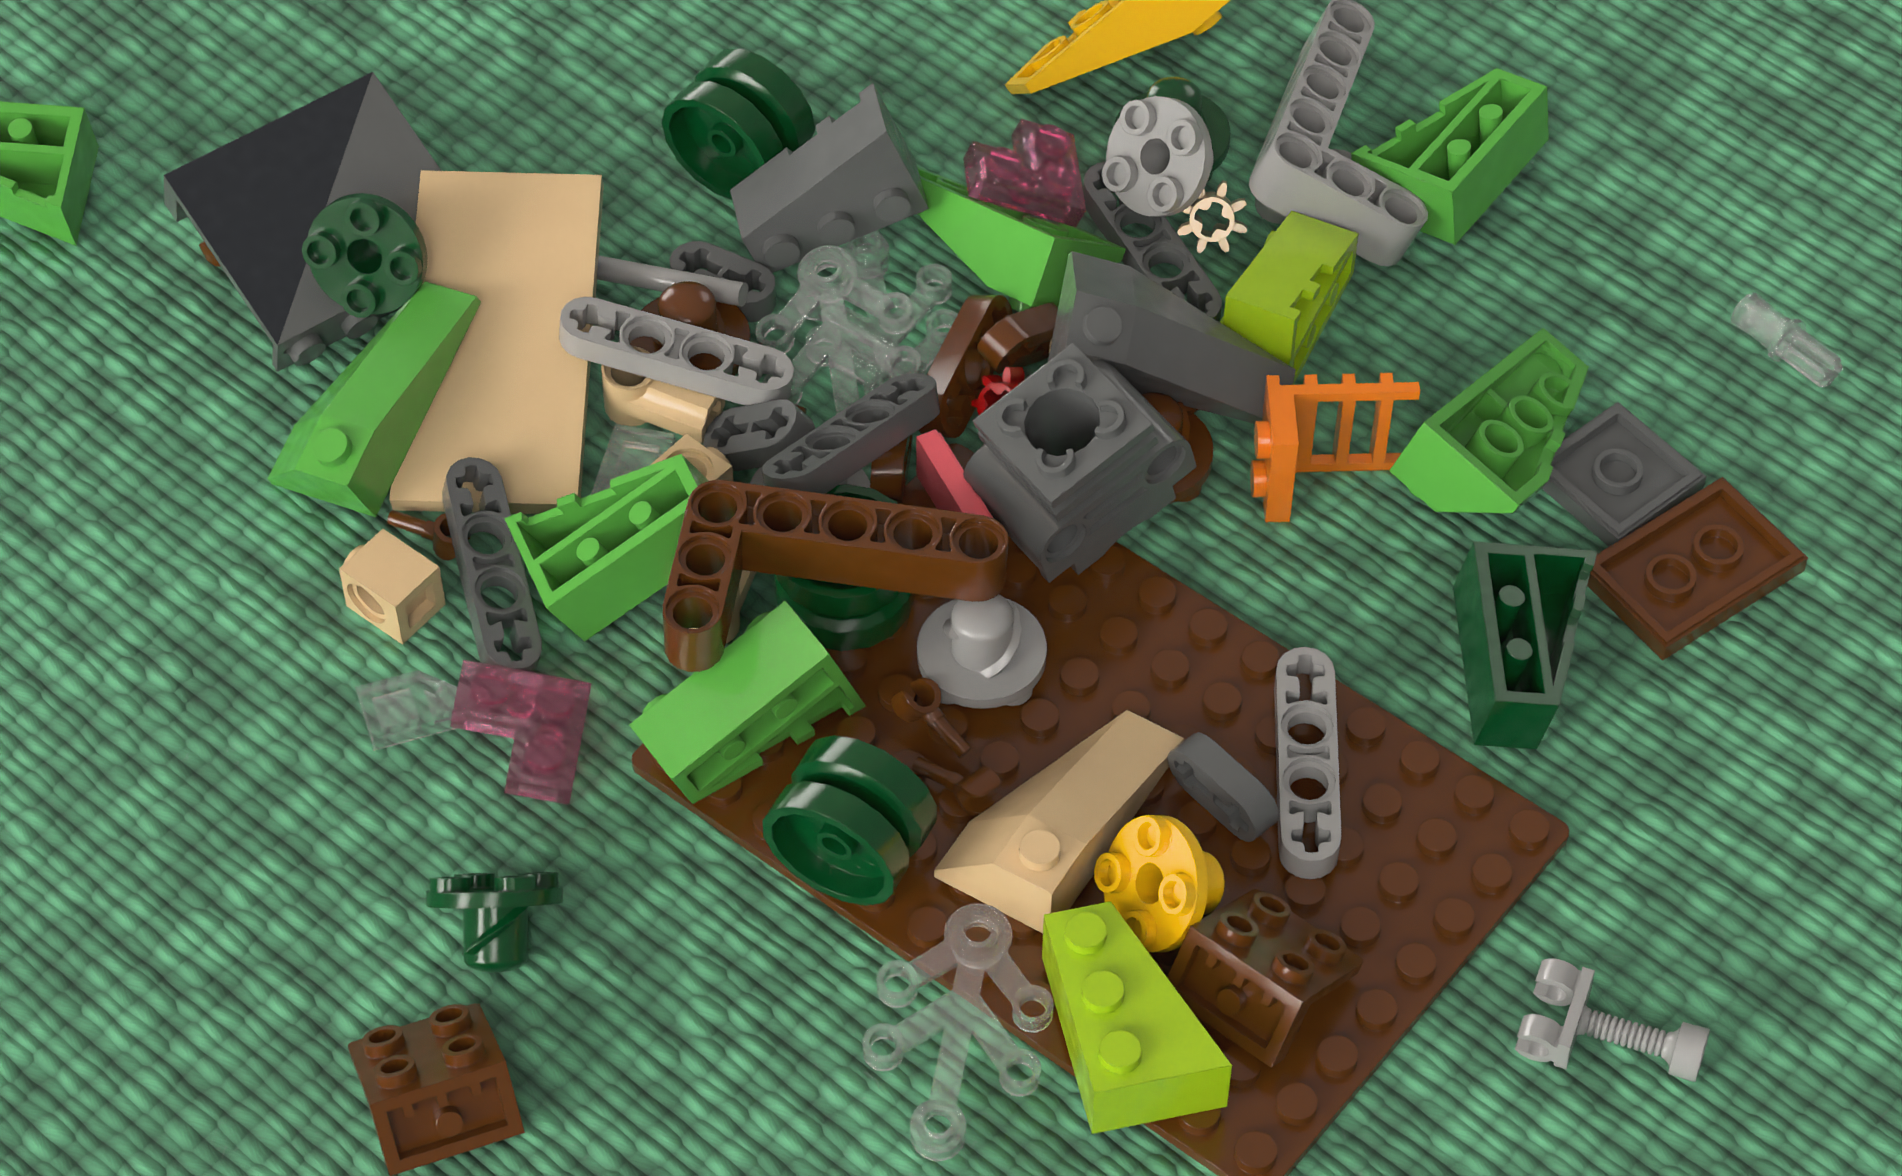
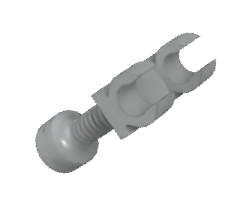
[1515,959,1710,1082]

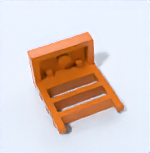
[1250,373,1420,522]

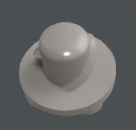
[1102,96,1214,217]
[917,594,1047,709]

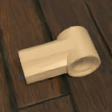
[601,346,725,443]

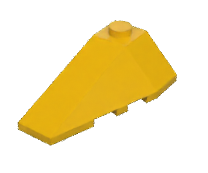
[1005,0,1230,94]

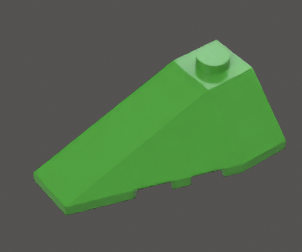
[917,167,1126,312]
[268,281,481,517]
[1389,328,1589,513]

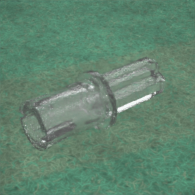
[1731,292,1843,387]

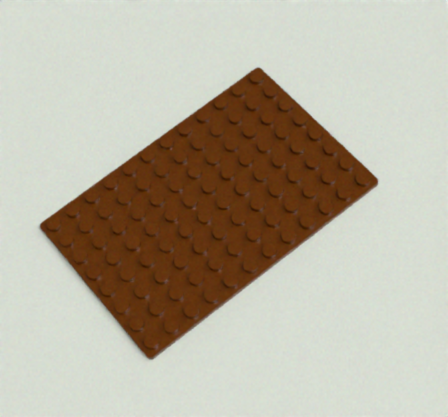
[632,443,1569,1176]

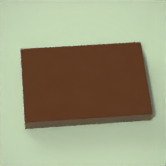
[1587,477,1808,661]

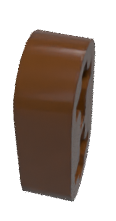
[977,302,1058,374]
[870,434,913,500]

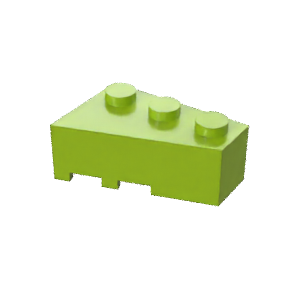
[1220,211,1359,385]
[1042,901,1232,1134]

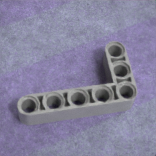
[1249,0,1428,266]

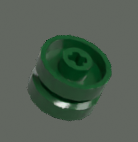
[661,49,815,200]
[774,484,915,651]
[762,735,937,906]

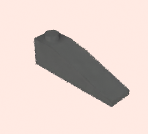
[1048,251,1296,424]

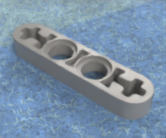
[559,297,794,406]
[1274,647,1341,879]

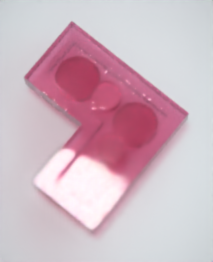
[963,119,1086,227]
[450,660,592,805]

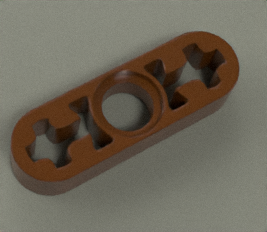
[919,295,1013,438]

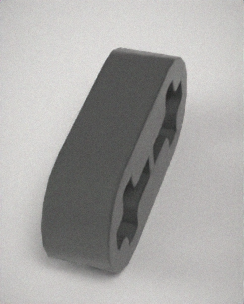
[669,241,776,322]
[703,399,815,471]
[1167,732,1279,842]

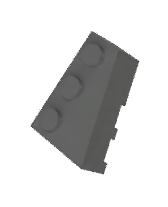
[730,83,929,273]

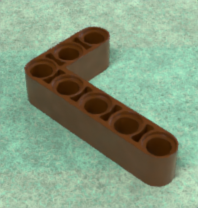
[663,480,1008,672]

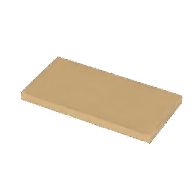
[389,170,604,514]

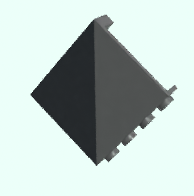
[164,72,441,372]

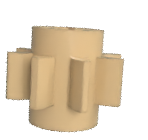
[1177,180,1247,254]

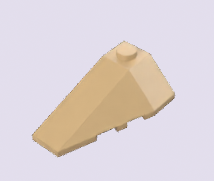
[934,710,1184,933]

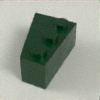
[1453,541,1597,750]

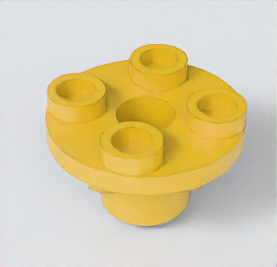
[1094,815,1225,952]

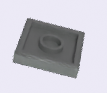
[1542,402,1707,547]

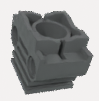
[963,343,1197,583]

